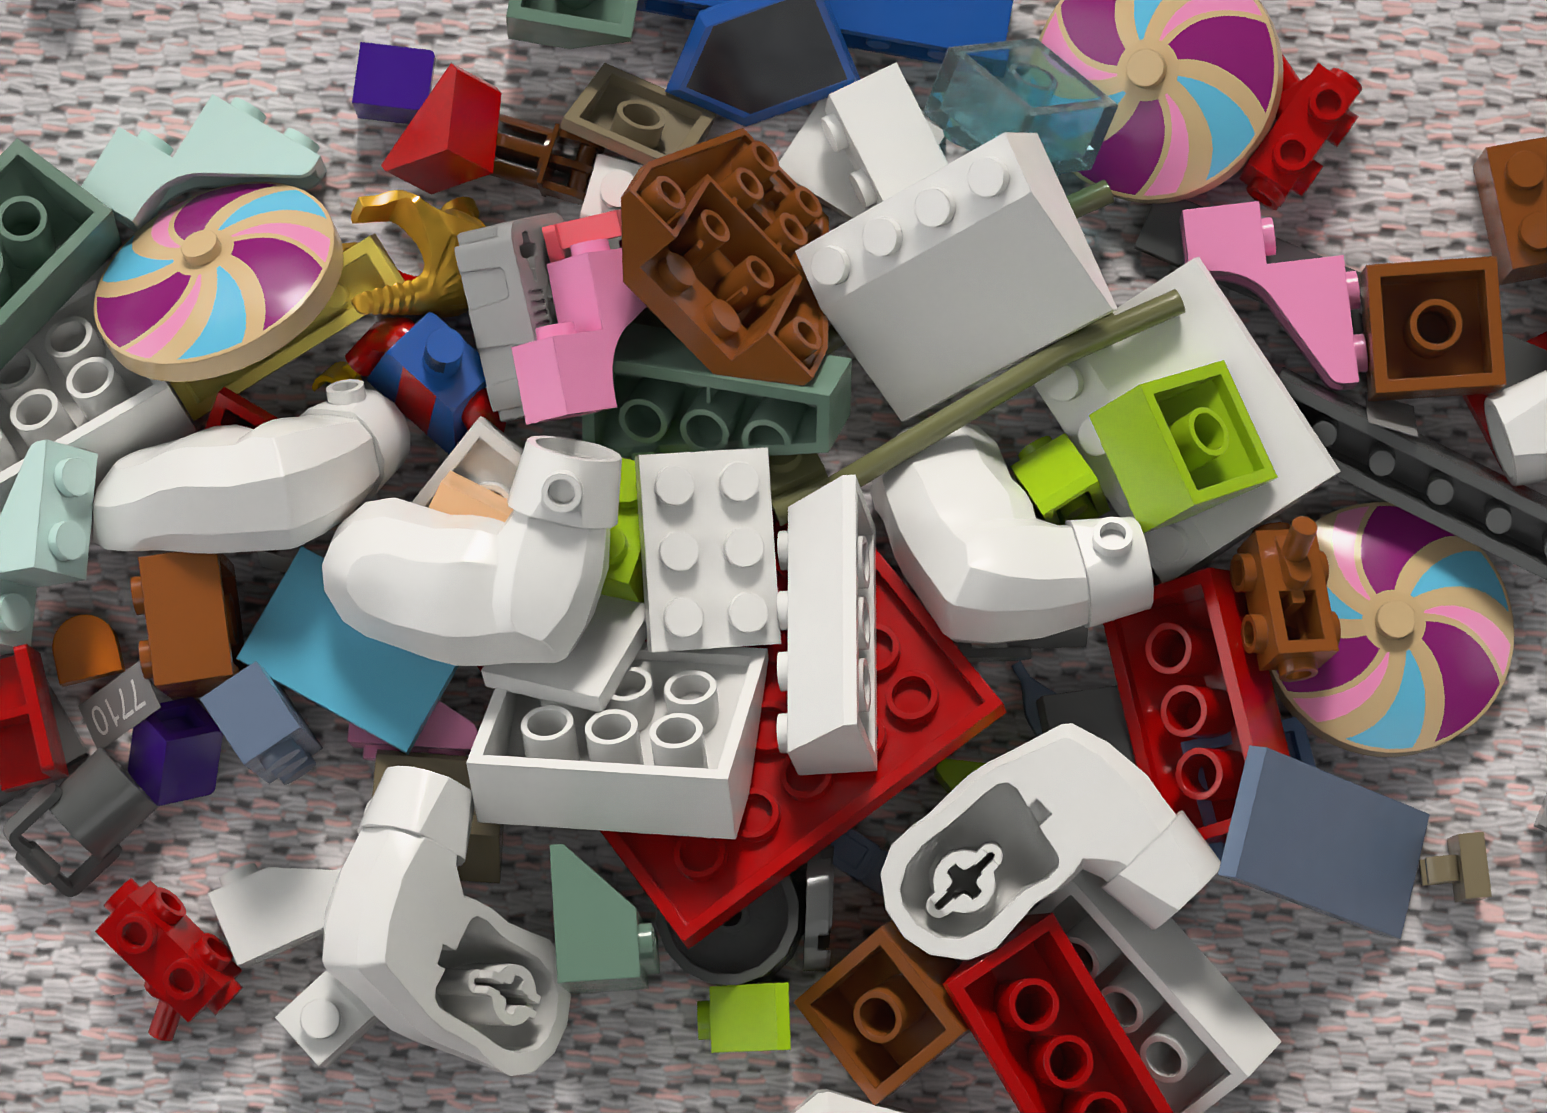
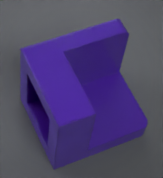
[352,42,436,124]
[128,697,223,806]

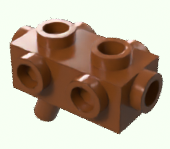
[1230,516,1341,682]

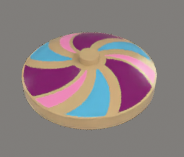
[1031,0,1284,204]
[94,182,343,382]
[1269,502,1514,757]

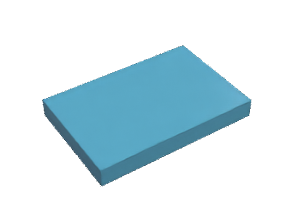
[236,546,459,754]

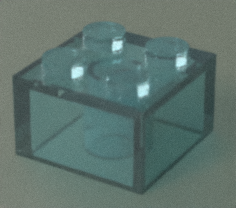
[923,38,1119,176]

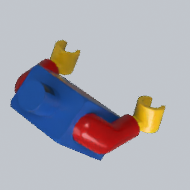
[312,312,506,455]

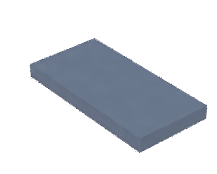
[1218,745,1430,939]

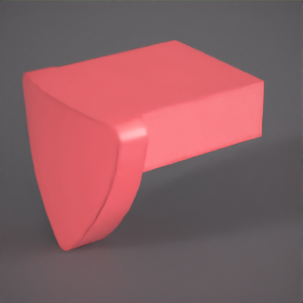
[542,209,622,263]

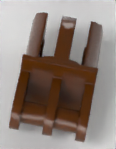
[490,114,605,205]

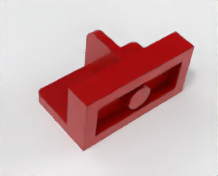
[0,644,69,793]

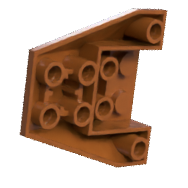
[621,128,829,386]

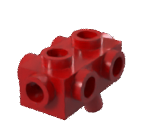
[1239,53,1362,210]
[95,878,243,1041]

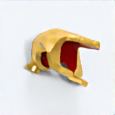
[342,190,486,318]

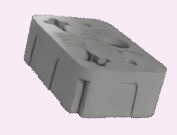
[454,212,564,422]

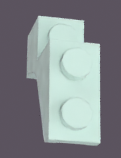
[81,94,327,232]
[0,439,98,655]

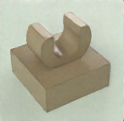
[1419,832,1492,903]

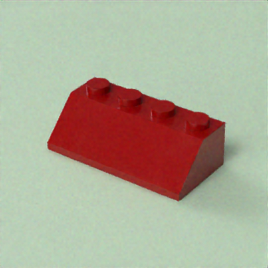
[1103,567,1290,845]
[943,912,1173,1113]

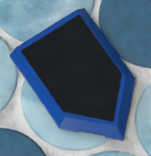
[665,0,860,127]

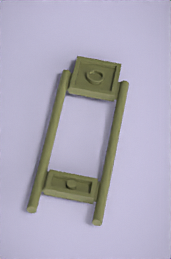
[768,180,1185,526]

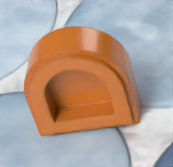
[52,614,125,687]

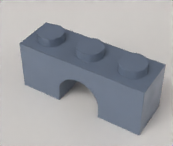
[200,661,323,785]

